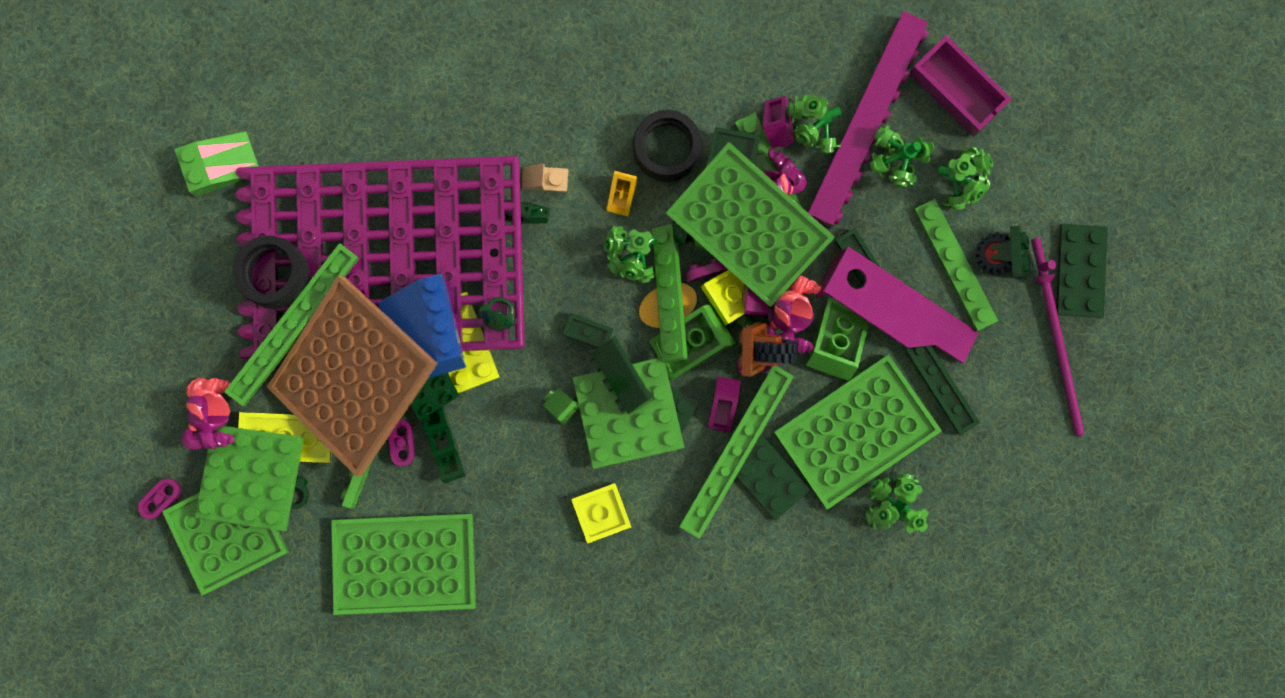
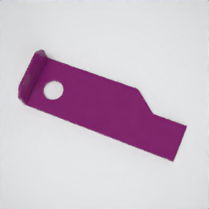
[815,247,979,364]

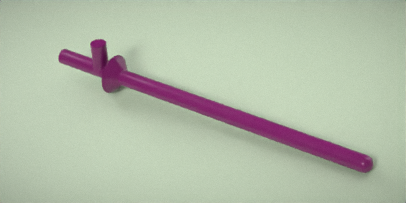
[1031,238,1084,437]

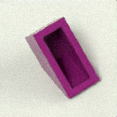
[763,96,794,149]
[708,377,740,433]

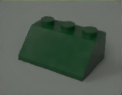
[591,336,653,415]

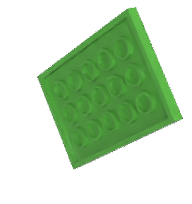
[666,142,835,307]
[773,354,942,510]
[331,514,476,615]

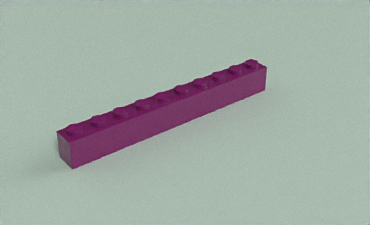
[808,11,929,229]

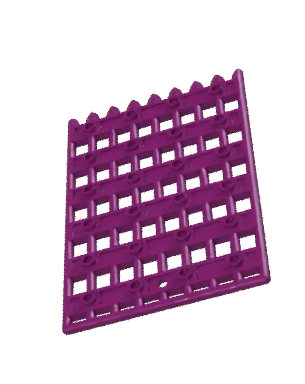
[235,156,525,359]

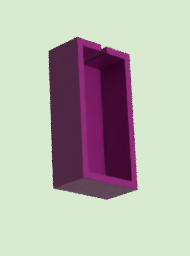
[909,35,1012,137]

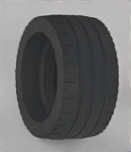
[633,109,702,182]
[233,236,310,309]

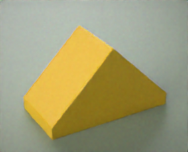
[606,171,637,216]

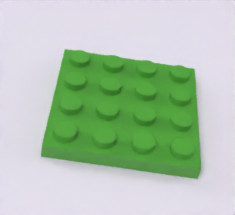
[573,357,685,469]
[195,426,304,531]
[162,493,289,596]

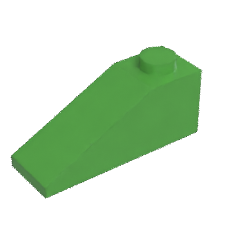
[543,388,580,425]

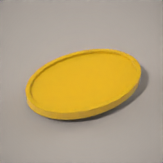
[639,283,697,328]

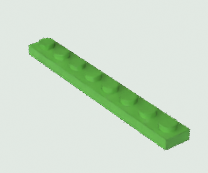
[224,243,360,406]
[679,366,794,539]

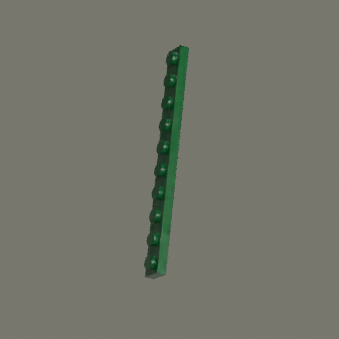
[835,228,980,435]

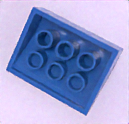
[378,273,466,378]

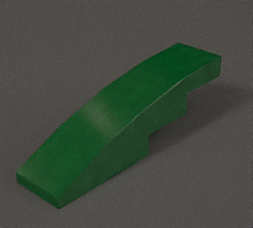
[422,407,466,484]

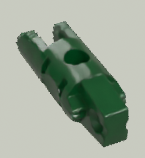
[505,199,550,224]

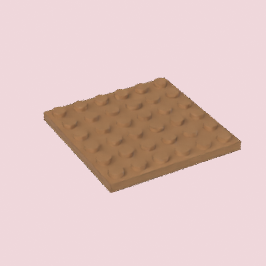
[267,276,438,477]

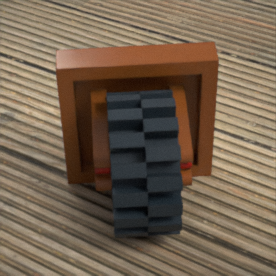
[739,322,797,376]

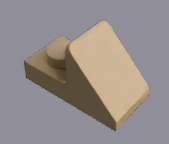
[521,164,569,193]

